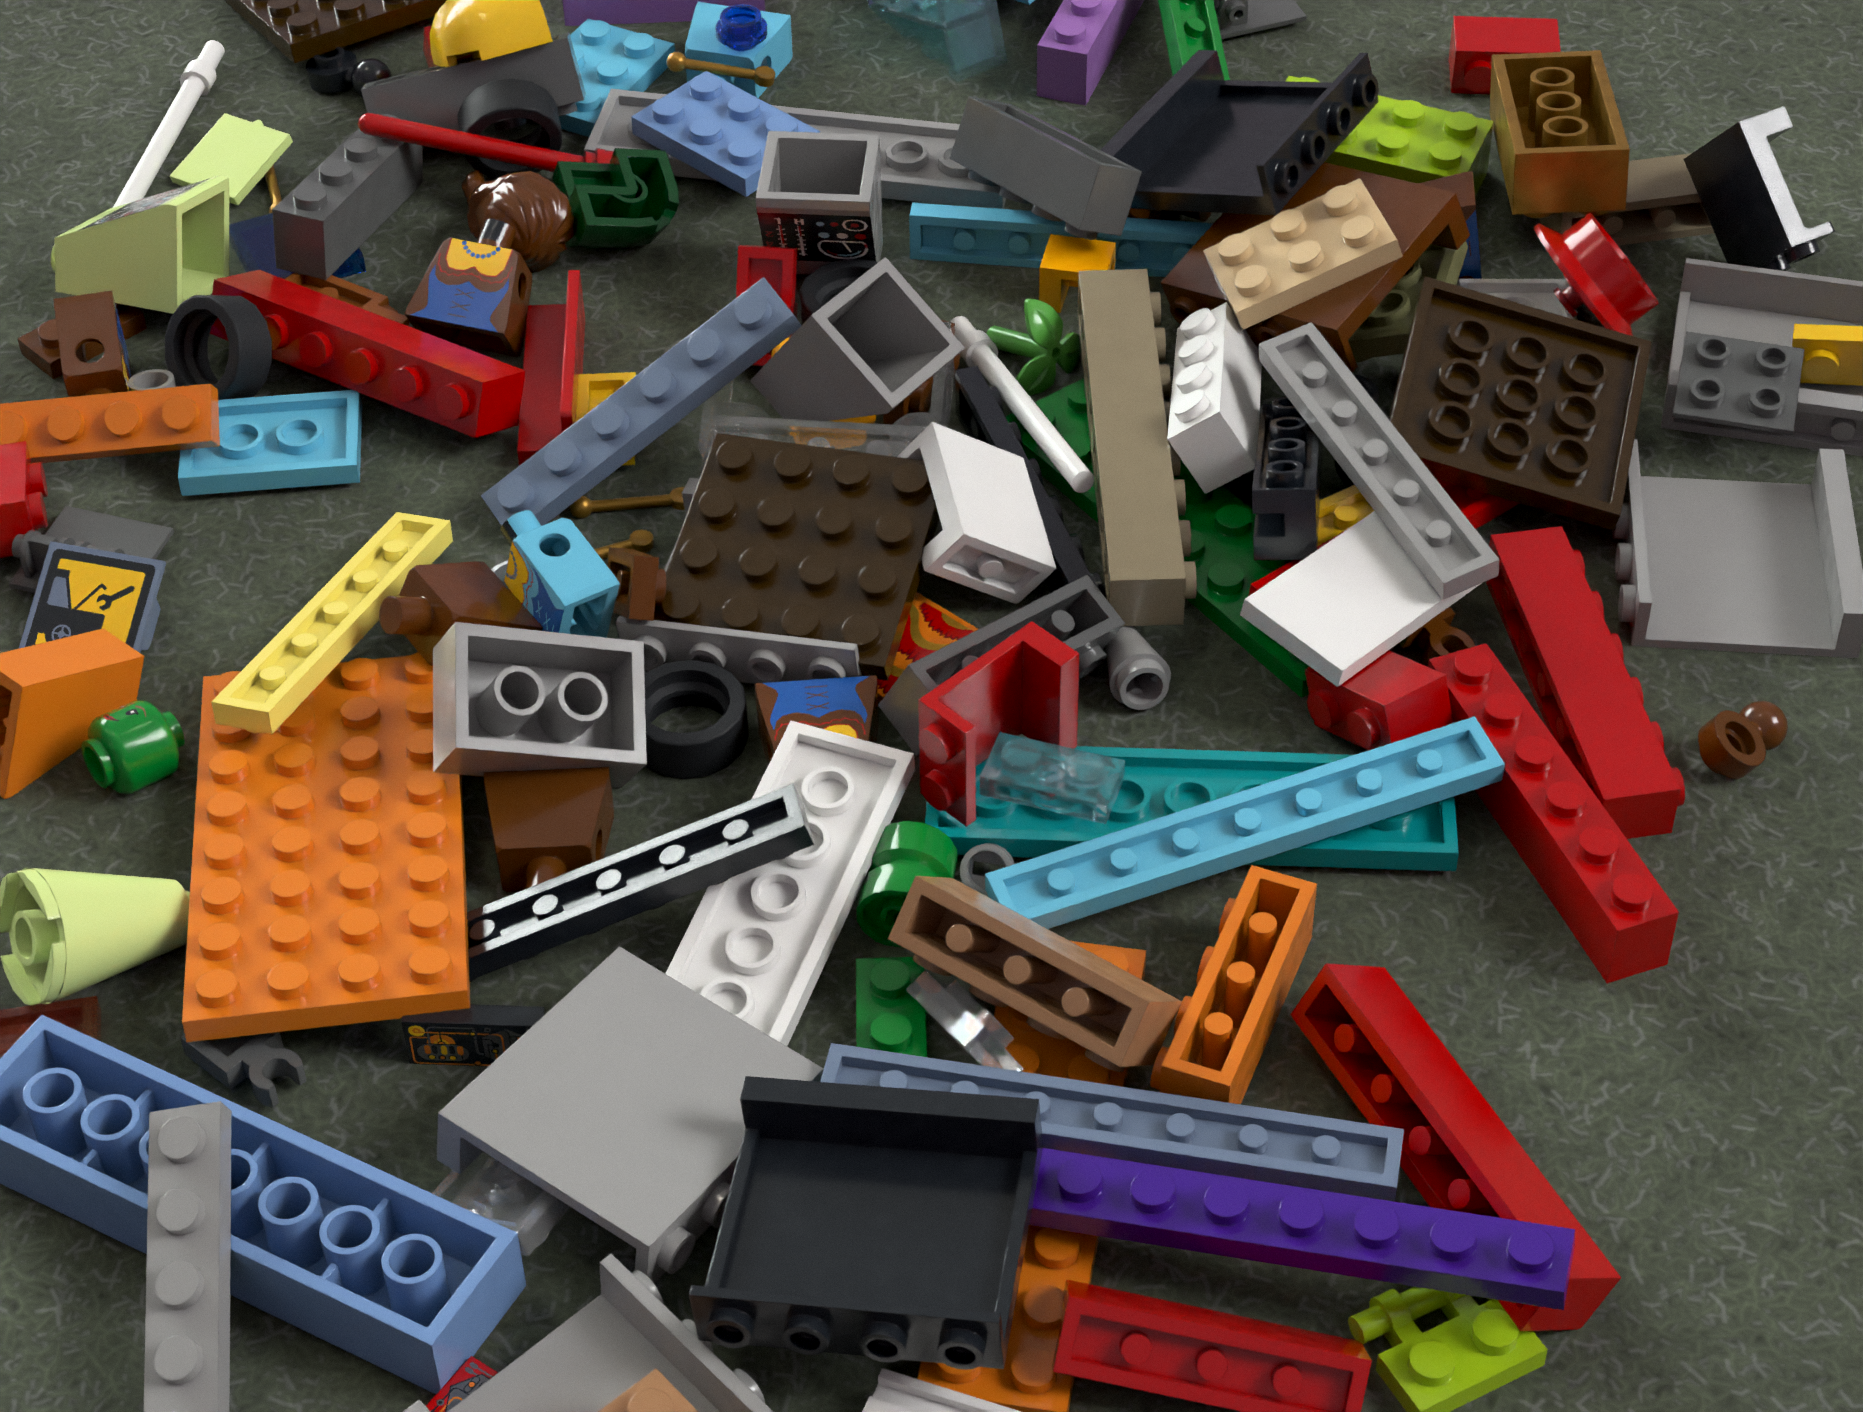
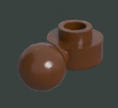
[1698,701,1788,779]

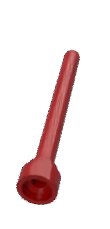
[358,113,614,172]

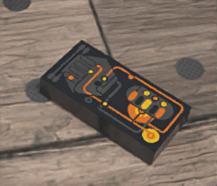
[401,1004,546,1066]

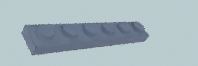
[481,277,802,526]

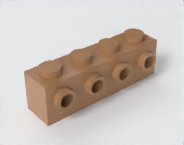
[888,876,1182,1072]

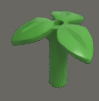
[986,298,1081,396]

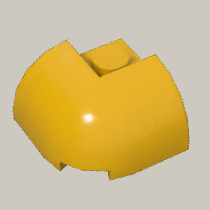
[429,0,553,67]

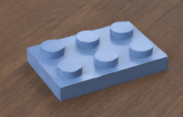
[631,71,820,197]

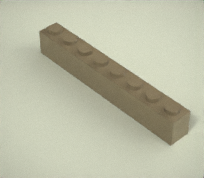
[1077,269,1197,626]

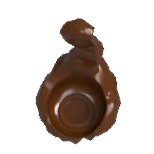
[461,170,575,273]

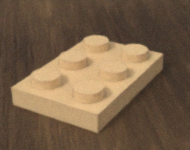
[1203,178,1403,330]

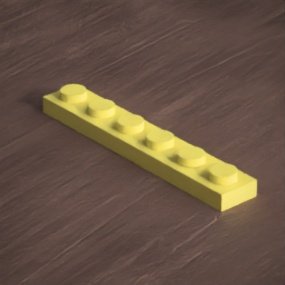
[211,512,453,734]

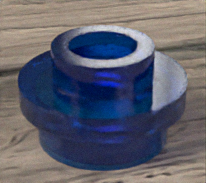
[715,4,768,51]

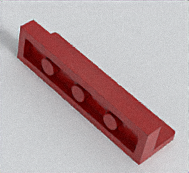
[517,270,585,466]
[1052,1280,1372,1412]

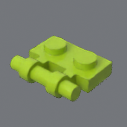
[1348,1286,1548,1412]

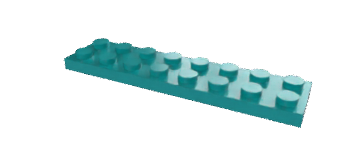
[925,744,1459,871]

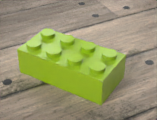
[1286,76,1494,196]

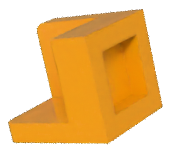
[1039,234,1116,313]

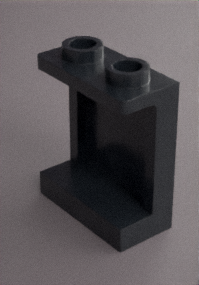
[1683,106,1835,271]

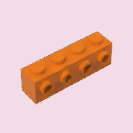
[1150,865,1317,1104]

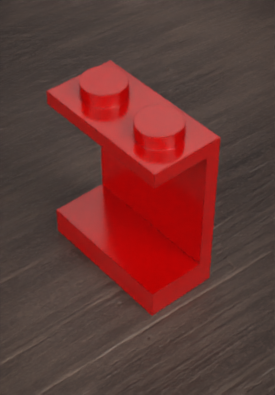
[918,621,1079,827]

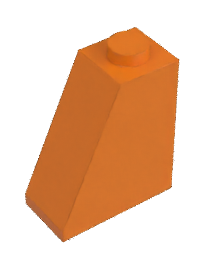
[0,628,144,799]

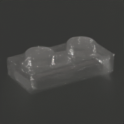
[906,970,1024,1072]

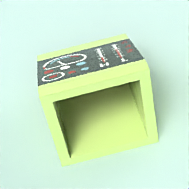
[51,176,229,314]

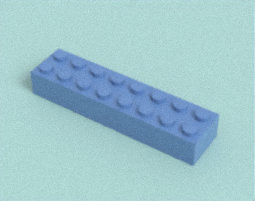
[0,1015,526,1394]

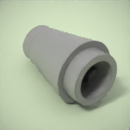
[1105,626,1171,710]

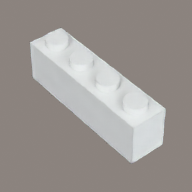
[1167,302,1262,494]

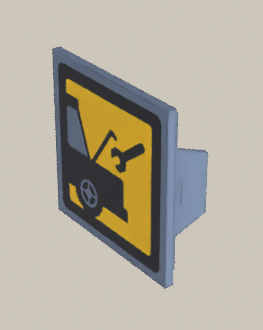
[19,541,166,653]

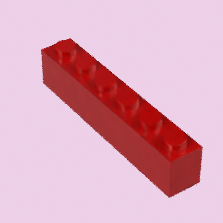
[210,270,526,438]
[1486,526,1685,839]
[1428,643,1679,983]
[1290,963,1621,1331]

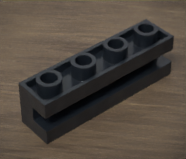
[1252,396,1322,560]

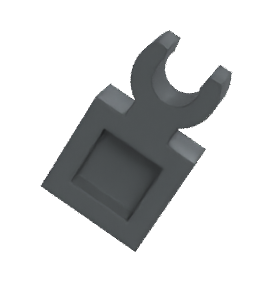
[180,1032,307,1108]

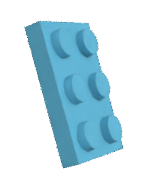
[559,18,675,137]
[178,390,362,496]

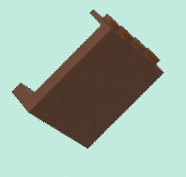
[1160,162,1470,372]

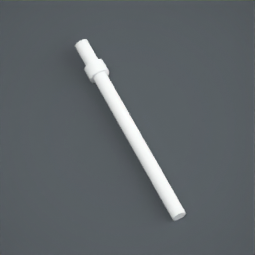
[113,40,225,208]
[950,316,1094,493]

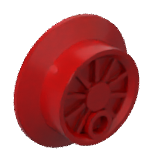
[1534,213,1659,336]

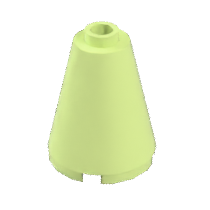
[0,868,190,1005]

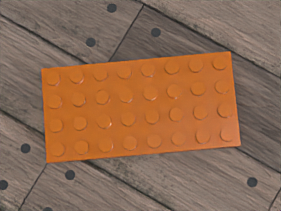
[182,652,470,1042]

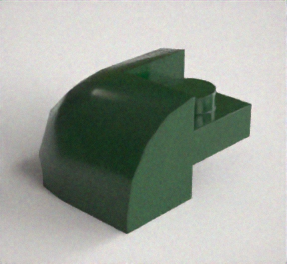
[552,148,679,250]

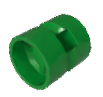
[856,821,957,948]

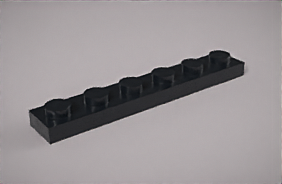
[955,366,1106,598]
[467,783,814,982]

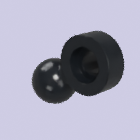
[306,47,392,98]

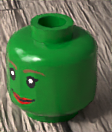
[81,700,185,795]

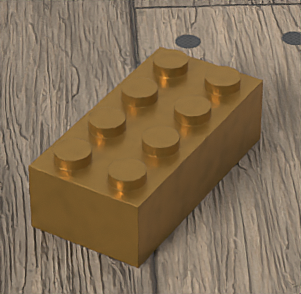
[1489,50,1630,218]

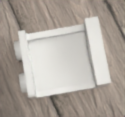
[897,422,1057,604]

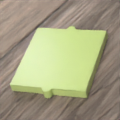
[169,113,293,205]

